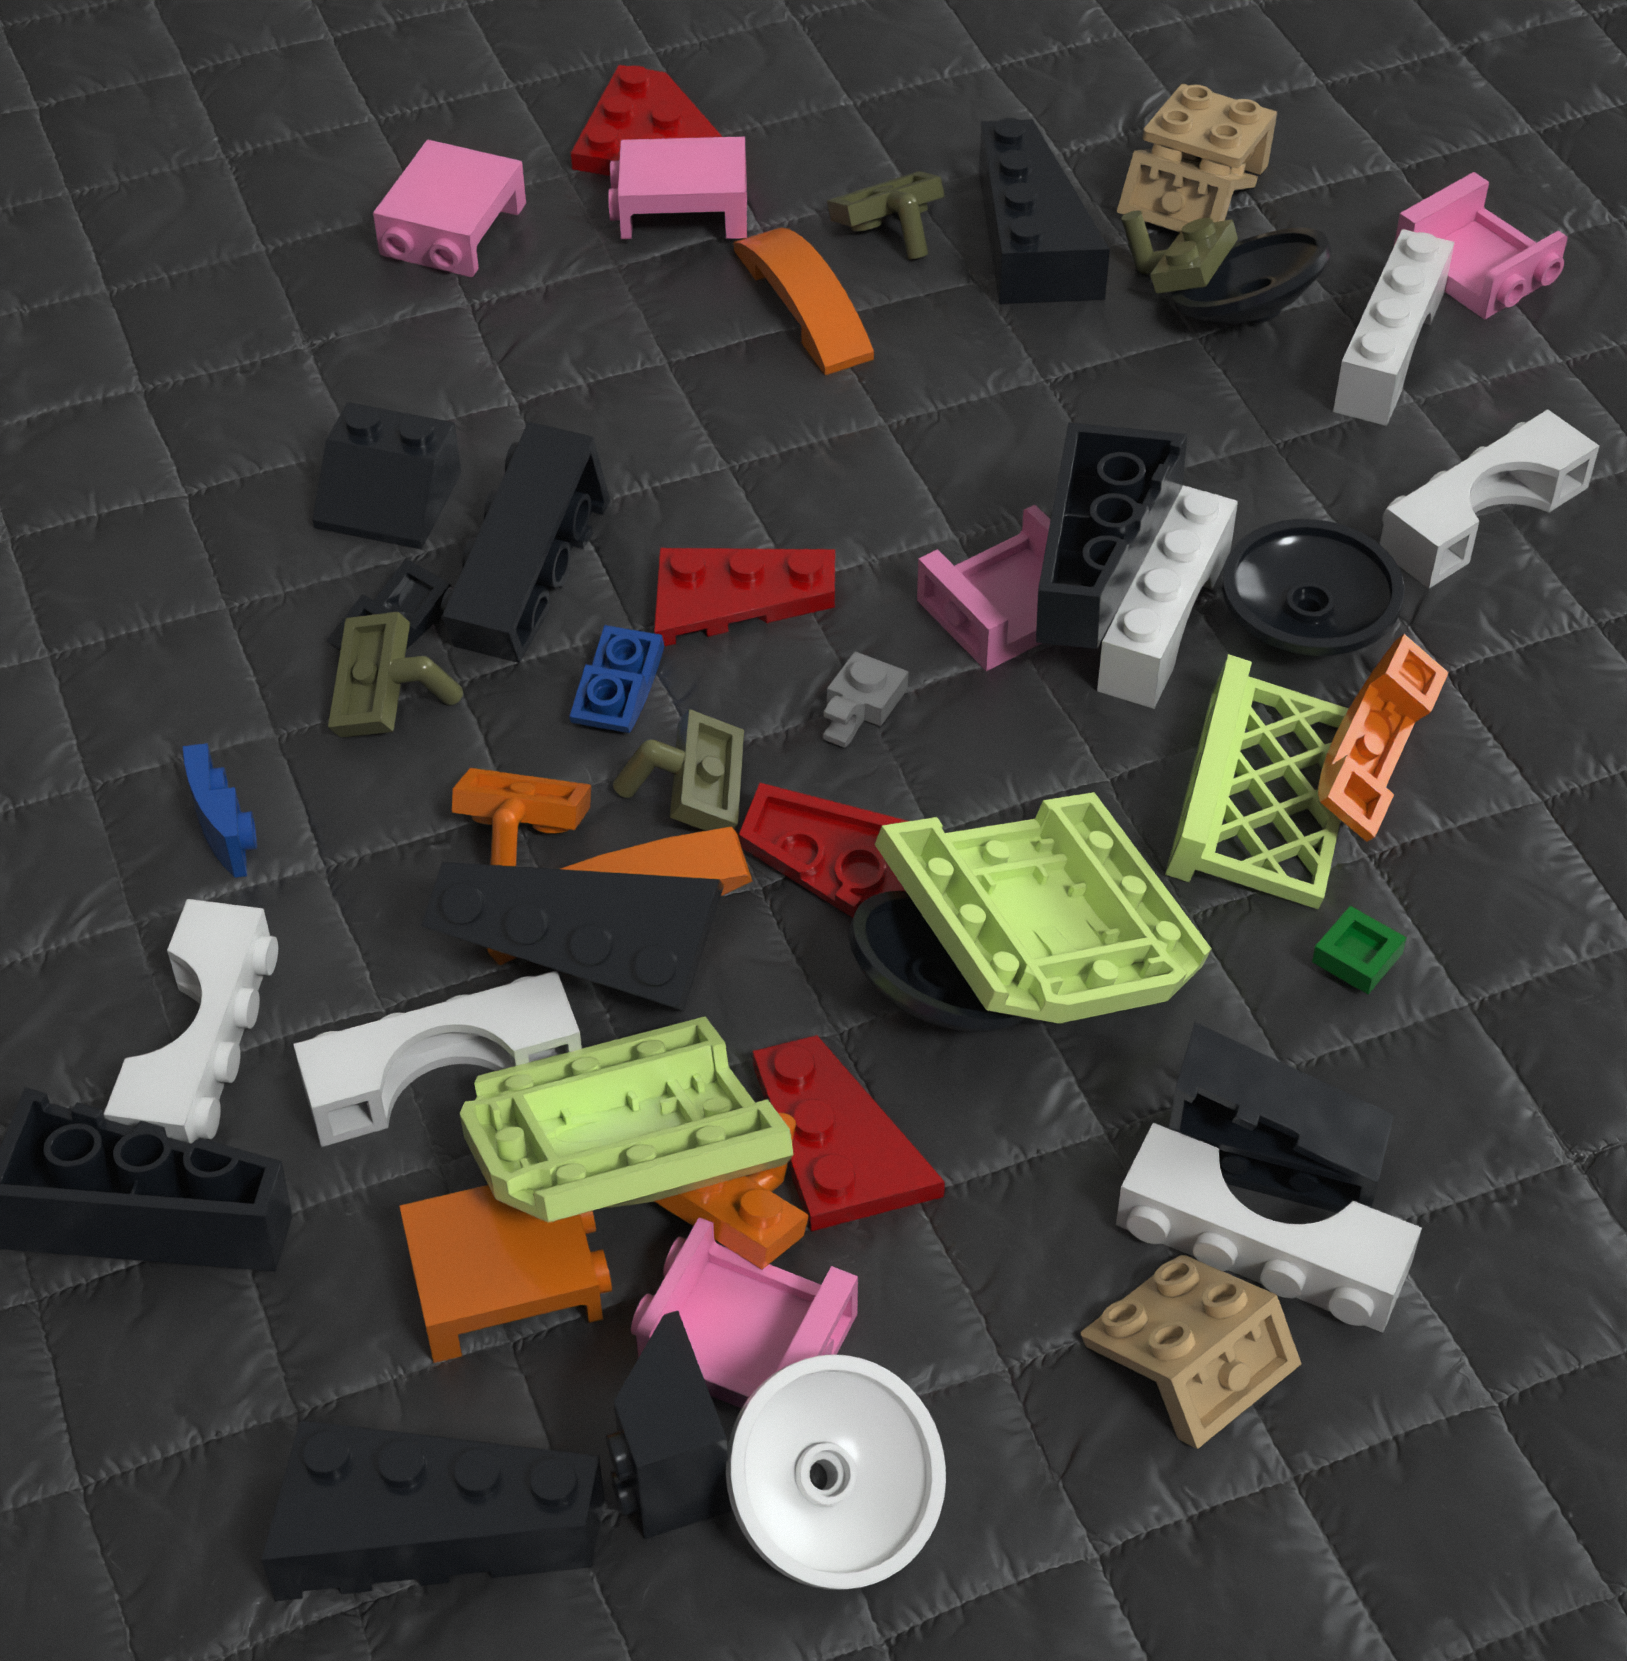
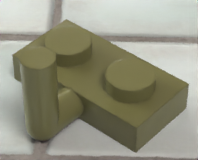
[827,171,945,259]
[1121,210,1238,294]
[328,611,463,738]
[613,709,744,831]

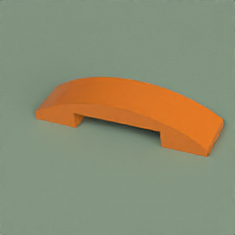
[733,227,874,375]
[1318,634,1449,842]

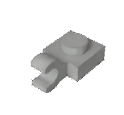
[823,651,909,748]

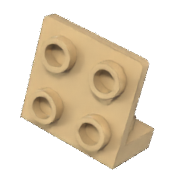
[1143,84,1277,175]
[1117,143,1258,232]
[1081,1255,1301,1449]

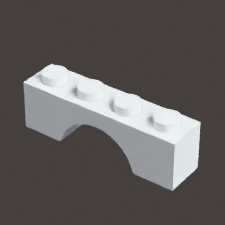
[1333,229,1455,426]
[1380,409,1599,589]
[1097,485,1238,709]
[104,899,278,1144]
[293,971,582,1147]
[1116,1123,1422,1333]

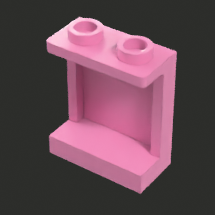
[609,137,747,239]
[373,139,526,277]
[1393,172,1568,320]
[917,505,1051,671]
[631,1218,858,1408]

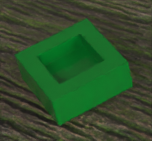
[1312,906,1407,995]

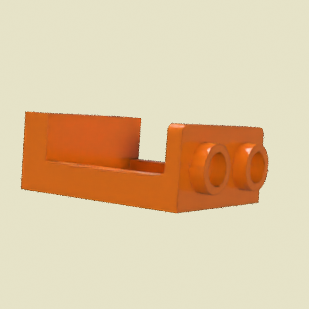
[399,1185,612,1363]

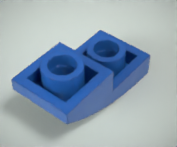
[569,625,665,733]
[182,743,257,878]

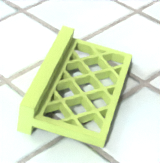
[1165,654,1348,909]

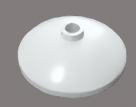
[726,1355,946,1590]

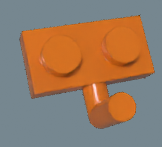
[452,768,592,866]
[654,1113,808,1270]

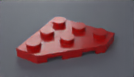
[571,65,723,176]

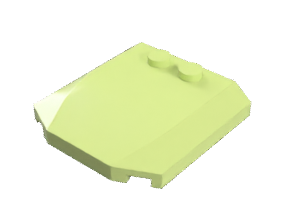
[875,792,1211,1024]
[459,1016,794,1223]

